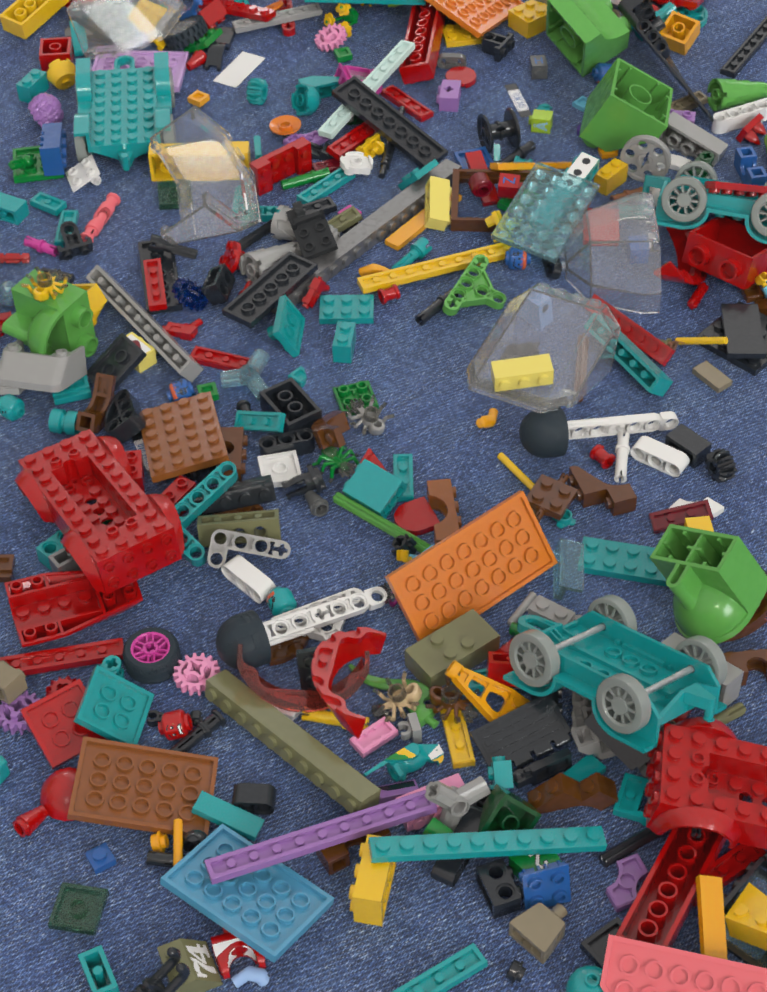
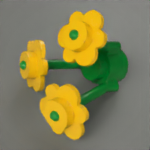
[324,3,359,37]

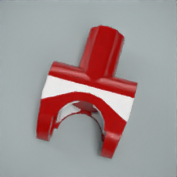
[210,928,266,980]

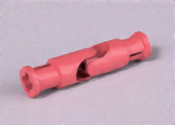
[80,192,121,243]

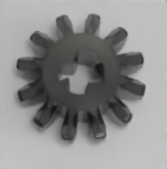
[705,448,737,483]

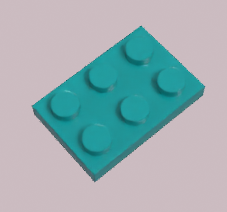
[319,294,374,324]

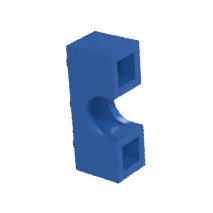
[734,146,767,186]

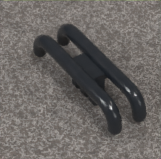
[132,947,190,992]

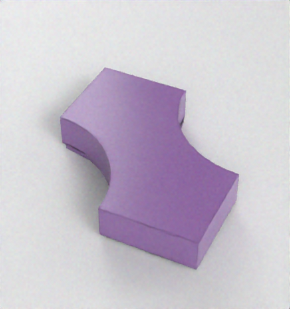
[606,853,649,913]

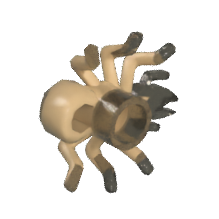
[371,671,422,722]

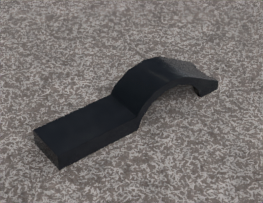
[205,27,236,71]

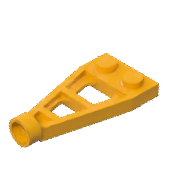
[445,660,530,722]

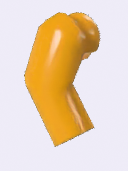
[476,408,498,429]

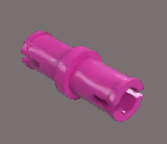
[24,236,58,257]

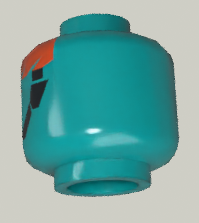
[266,587,297,616]

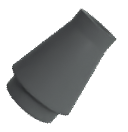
[305,490,329,517]

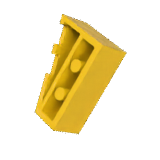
[725,882,767,951]

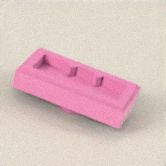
[349,716,398,758]

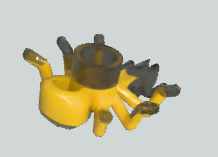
[21,266,71,302]

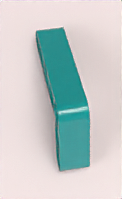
[175,461,238,567]

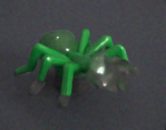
[312,446,360,483]

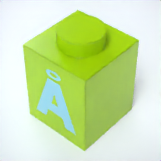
[528,109,553,134]

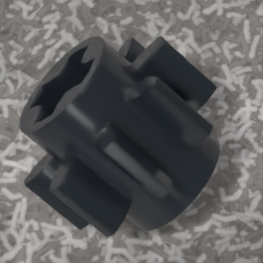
[391,534,417,557]

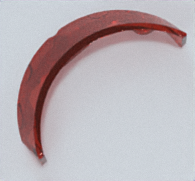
[236,644,370,713]

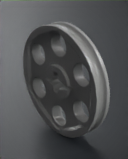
[620,135,671,182]

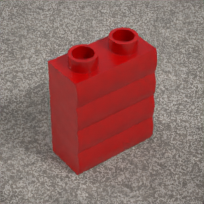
[681,215,767,290]

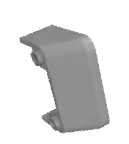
[0,340,87,393]

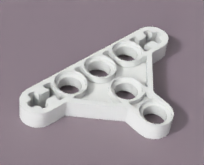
[272,588,363,642]

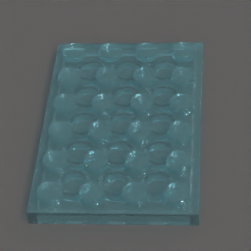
[491,161,600,263]

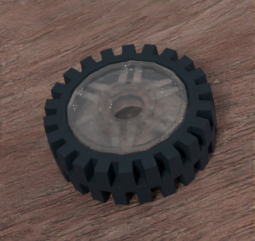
[162,14,208,50]

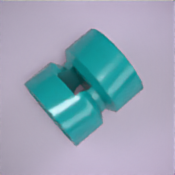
[48,408,81,436]

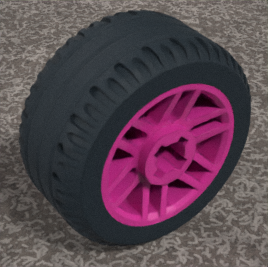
[123,627,181,684]

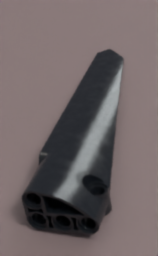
[618,0,714,122]

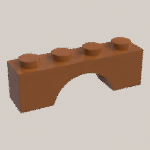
[427,478,462,544]

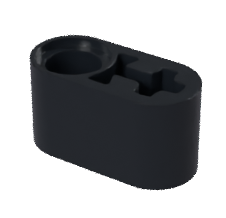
[231,783,277,815]

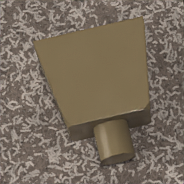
[508,903,568,964]

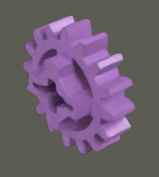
[0,690,41,735]

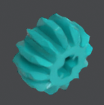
[246,78,269,105]

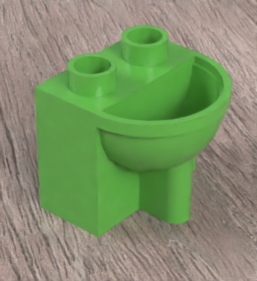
[2,268,98,357]
[650,524,767,644]

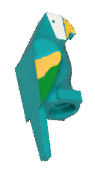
[363,743,444,782]

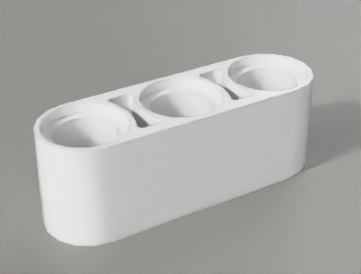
[630,436,690,477]
[221,555,276,604]

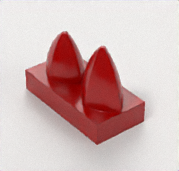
[735,113,767,145]

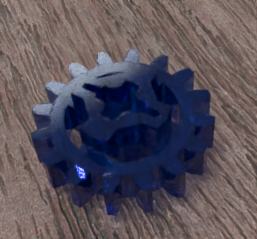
[172,277,209,312]

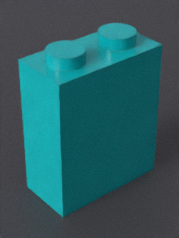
[342,459,407,519]

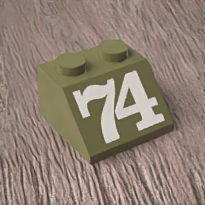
[157,938,223,992]

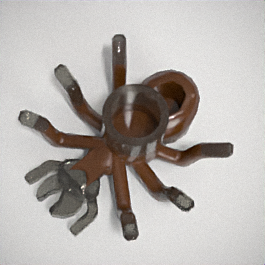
[425,675,480,723]

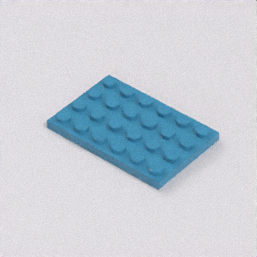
[160,823,334,963]

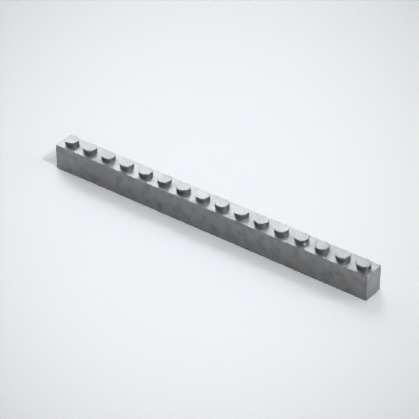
[271,159,462,314]

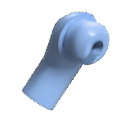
[231,966,269,989]

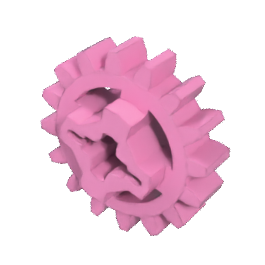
[314,23,348,52]
[173,653,221,696]

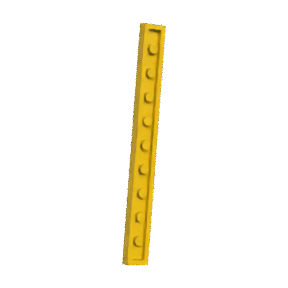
[357,238,527,294]

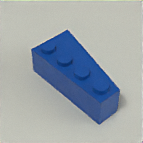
[39,122,67,176]

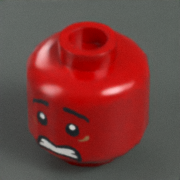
[158,709,193,741]

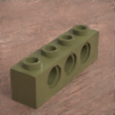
[197,509,281,548]

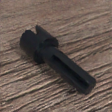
[148,234,198,259]

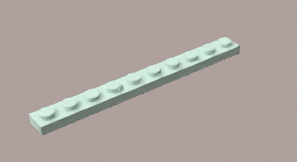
[318,40,415,139]

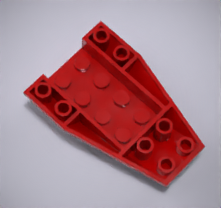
[4,570,143,648]

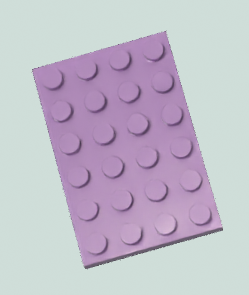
[92,49,189,92]

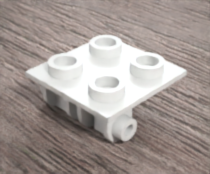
[65,154,102,192]

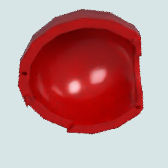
[40,767,77,821]

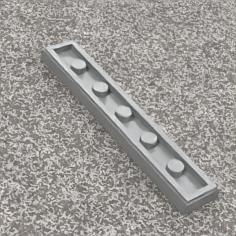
[232,2,323,34]

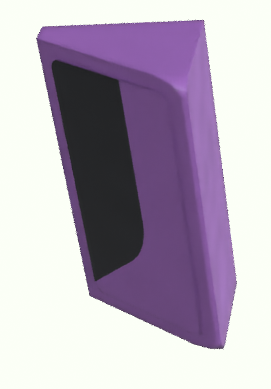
[377,779,419,804]

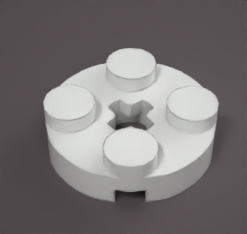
[340,151,373,176]

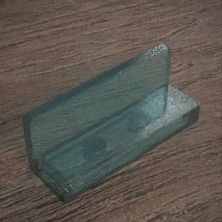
[553,538,584,600]

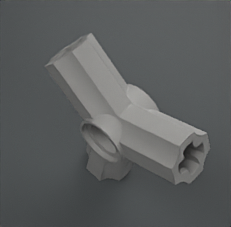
[425,776,491,832]

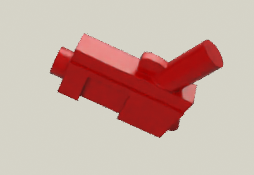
[301,276,330,309]
[162,318,203,341]

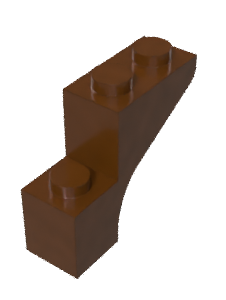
[567,466,637,516]
[527,772,618,814]

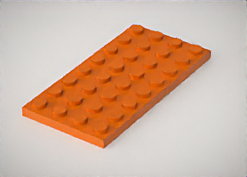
[385,490,558,641]

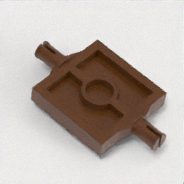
[526,473,578,522]

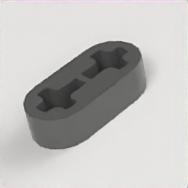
[437,53,467,69]

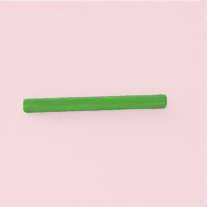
[333,492,431,553]

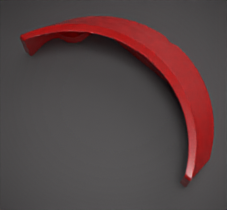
[653,226,707,285]
[311,627,387,738]

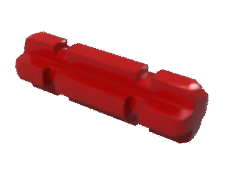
[0,253,30,263]
[687,282,709,310]

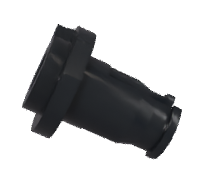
[281,463,327,500]

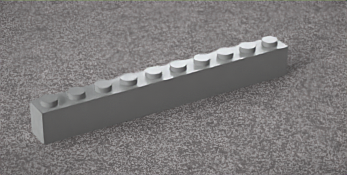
[85,264,204,383]

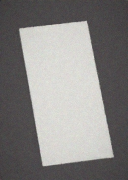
[213,51,265,88]

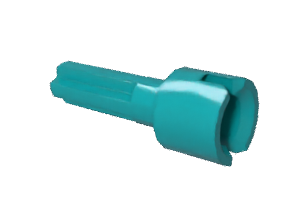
[391,237,432,269]

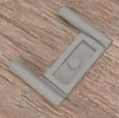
[507,591,582,626]

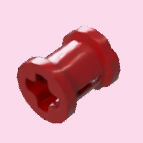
[377,284,400,304]
[589,444,616,469]

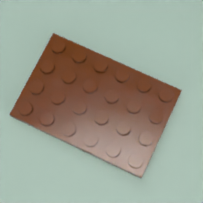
[141,391,230,483]
[67,736,219,836]

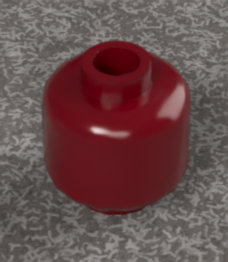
[468,172,493,198]

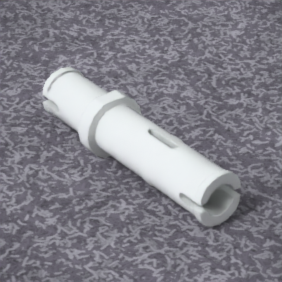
[614,431,630,483]

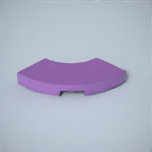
[283,130,328,146]

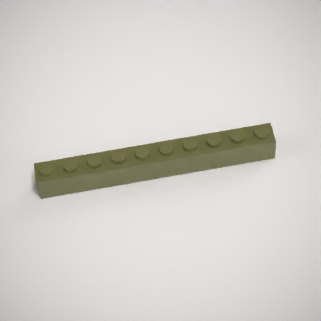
[205,669,381,813]

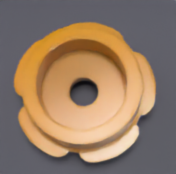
[150,831,169,853]

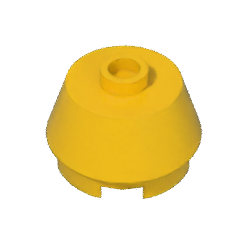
[46,58,76,90]

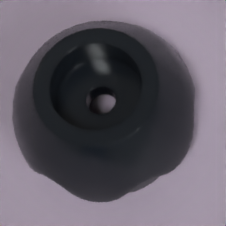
[183,830,208,852]

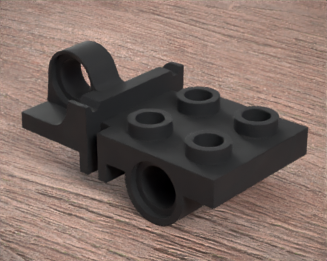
[286,201,338,260]

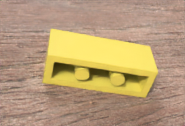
[424,176,452,231]
[491,354,554,392]

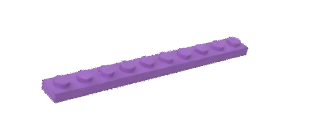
[204,790,437,885]

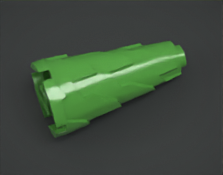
[707,78,767,111]

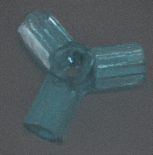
[220,348,270,401]

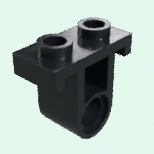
[481,32,515,62]
[57,221,93,261]
[296,647,317,693]

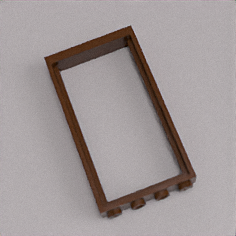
[451,169,578,234]

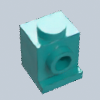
[487,756,514,790]

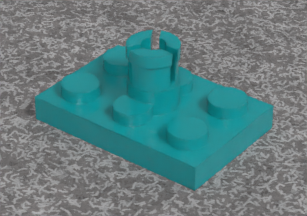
[267,295,305,358]

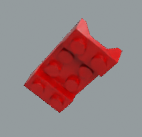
[249,137,313,196]

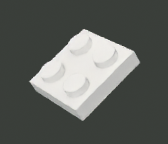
[257,450,303,488]

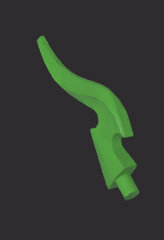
[348,664,439,729]

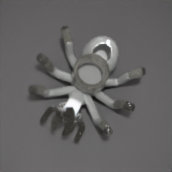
[344,394,395,436]

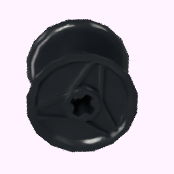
[477,107,521,154]

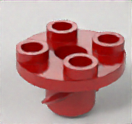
[219,240,245,274]

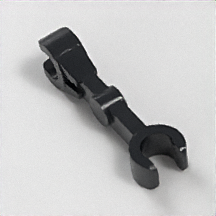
[147,710,203,727]

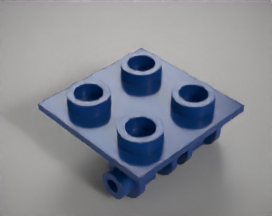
[518,860,571,911]

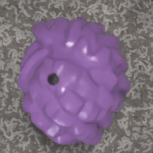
[28,93,64,128]

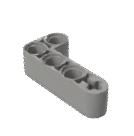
[207,529,291,568]

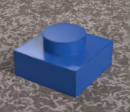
[84,842,117,875]

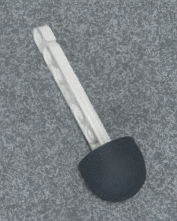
[519,406,679,458]
[216,586,387,670]

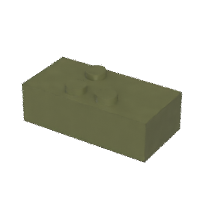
[405,609,500,689]

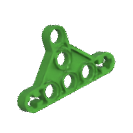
[442,254,507,316]

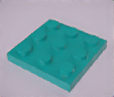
[73,665,155,745]

